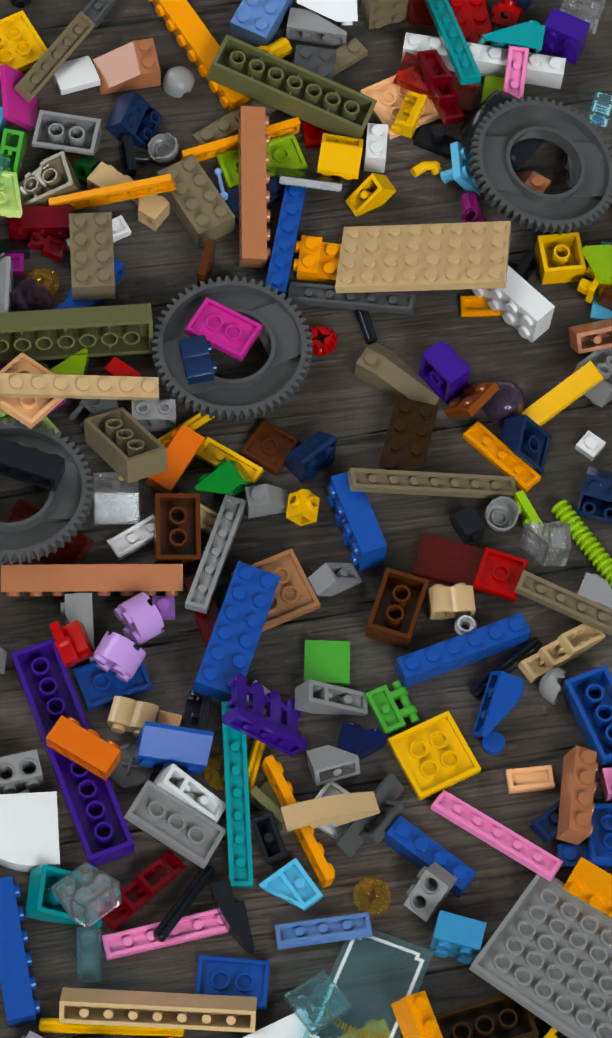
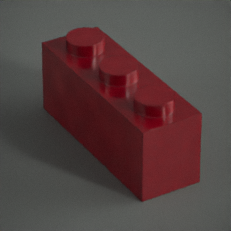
[8,206,73,240]

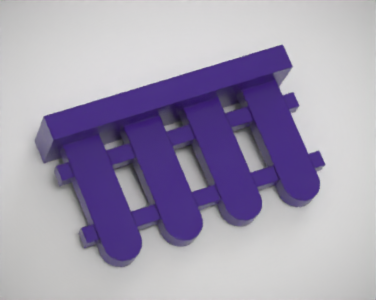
[222,673,307,756]

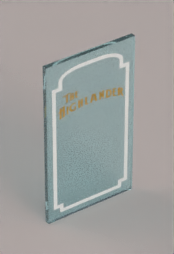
[303,929,434,1038]

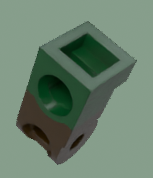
[64,151,101,183]

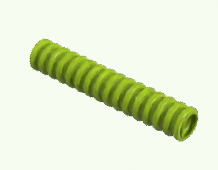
[551,500,612,588]

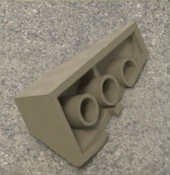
[0,151,82,220]
[354,342,440,405]

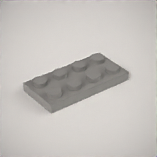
[124,780,227,869]

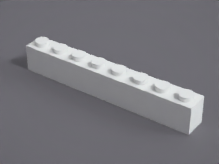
[401,32,566,89]

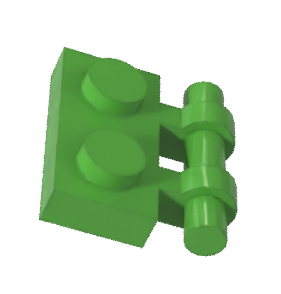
[365,680,420,736]

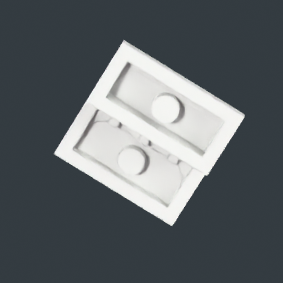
[53,56,101,95]

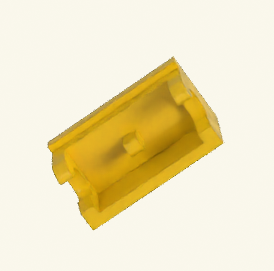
[390,91,427,138]

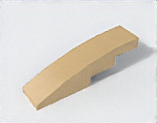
[518,623,606,683]
[280,791,380,832]

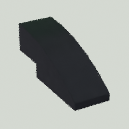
[211,880,254,954]

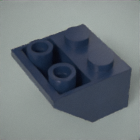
[105,91,163,149]
[285,431,337,484]
[576,466,612,524]

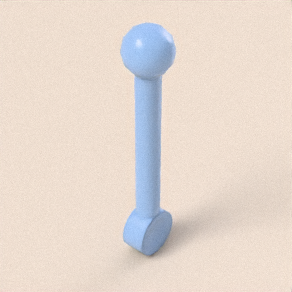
[214,168,228,201]

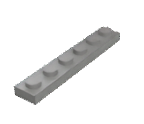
[185,495,246,614]

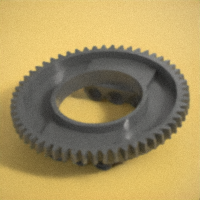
[469,96,612,235]
[152,276,313,421]
[0,419,94,565]

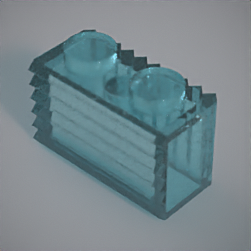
[77,926,102,982]

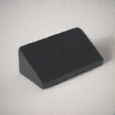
[0,239,30,259]
[251,811,288,865]

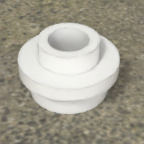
[454,615,477,635]

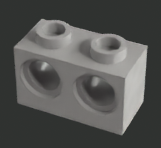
[132,399,176,432]
[0,749,44,794]
[403,862,457,922]

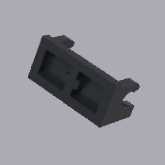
[182,691,212,731]

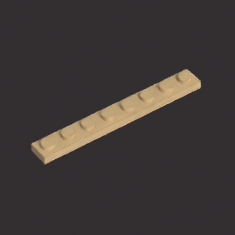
[0,373,159,400]

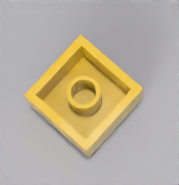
[534,232,586,285]

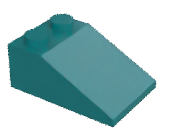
[476,20,545,54]
[24,864,107,927]

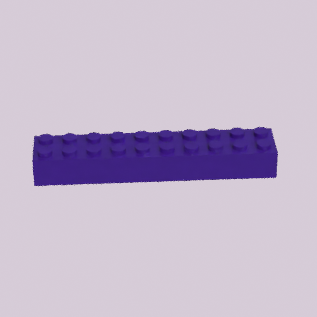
[11,639,135,869]

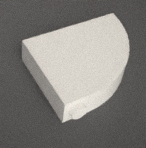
[0,791,60,872]

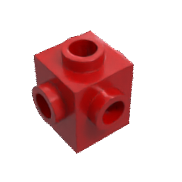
[491,0,524,29]

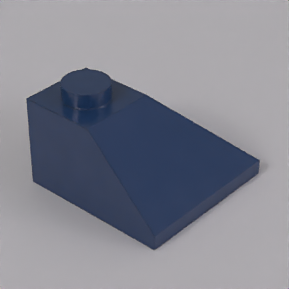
[501,414,552,474]

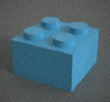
[429,910,487,964]

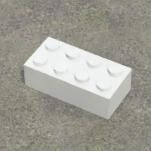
[471,265,555,343]

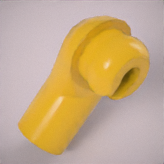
[410,161,442,178]

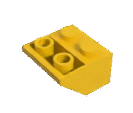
[317,133,364,180]

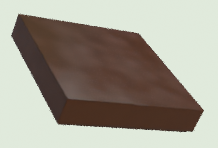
[197,238,215,287]
[240,419,300,476]

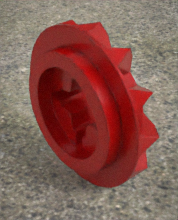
[309,324,337,356]

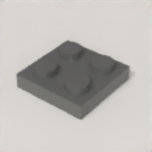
[293,44,337,80]

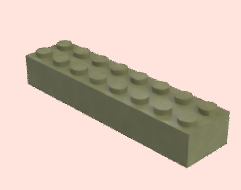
[207,34,377,139]
[0,303,153,363]

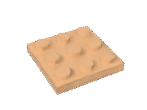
[360,67,440,140]
[0,352,65,429]

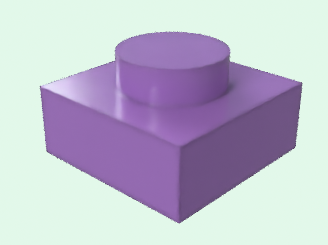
[152,596,175,620]

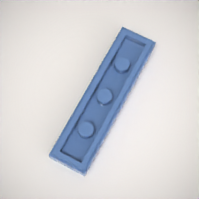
[274,912,373,950]

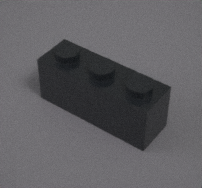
[0,439,65,492]

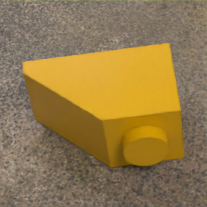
[345,173,396,217]

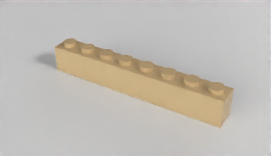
[59,987,257,1033]

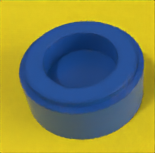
[481,731,505,755]

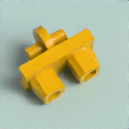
[577,266,612,304]

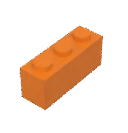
[146,424,205,493]
[46,715,121,781]

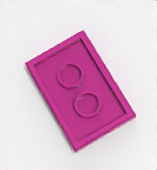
[0,64,38,133]
[185,297,263,362]

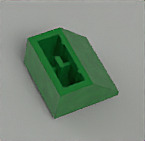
[194,459,254,496]

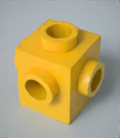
[286,489,320,526]

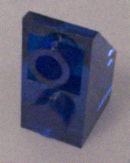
[336,722,388,761]

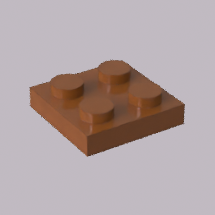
[444,382,500,418]

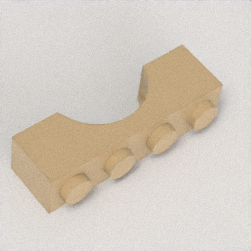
[87,161,170,231]

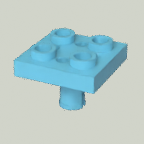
[440,141,480,195]

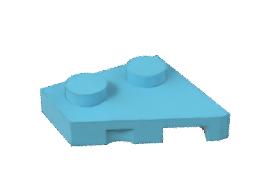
[259,858,324,911]

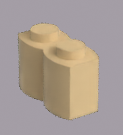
[427,583,476,620]
[107,696,160,737]

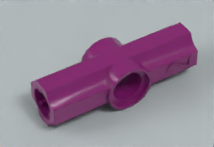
[460,192,488,223]

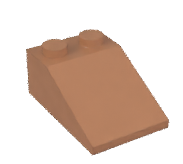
[93,38,161,95]

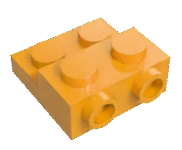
[293,235,341,284]

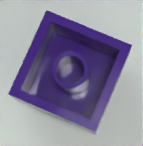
[541,8,590,65]
[419,340,470,404]

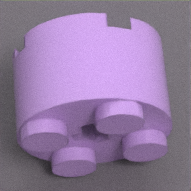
[114,592,165,645]
[93,631,146,682]

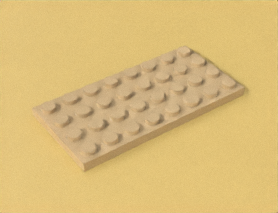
[335,221,512,293]

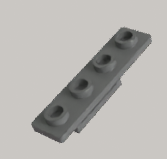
[335,773,405,858]

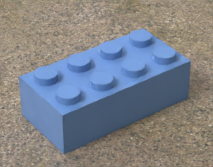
[230,0,294,46]

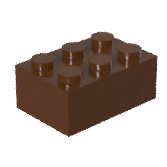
[153,493,201,565]
[365,567,430,650]

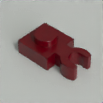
[28,232,67,263]

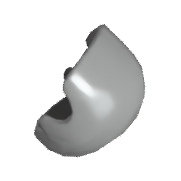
[162,66,195,98]
[148,132,179,163]
[485,496,520,532]
[539,667,567,705]

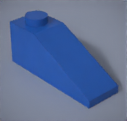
[471,671,525,738]

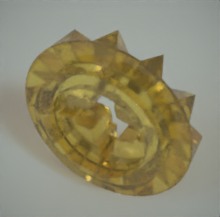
[25,267,59,298]
[204,754,225,791]
[353,878,391,915]

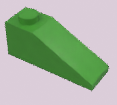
[0,128,28,178]

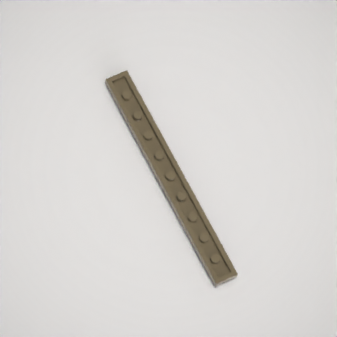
[192,38,368,146]

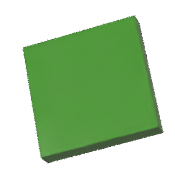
[304,640,350,686]

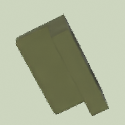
[249,780,286,831]

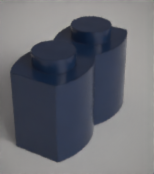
[179,335,217,385]

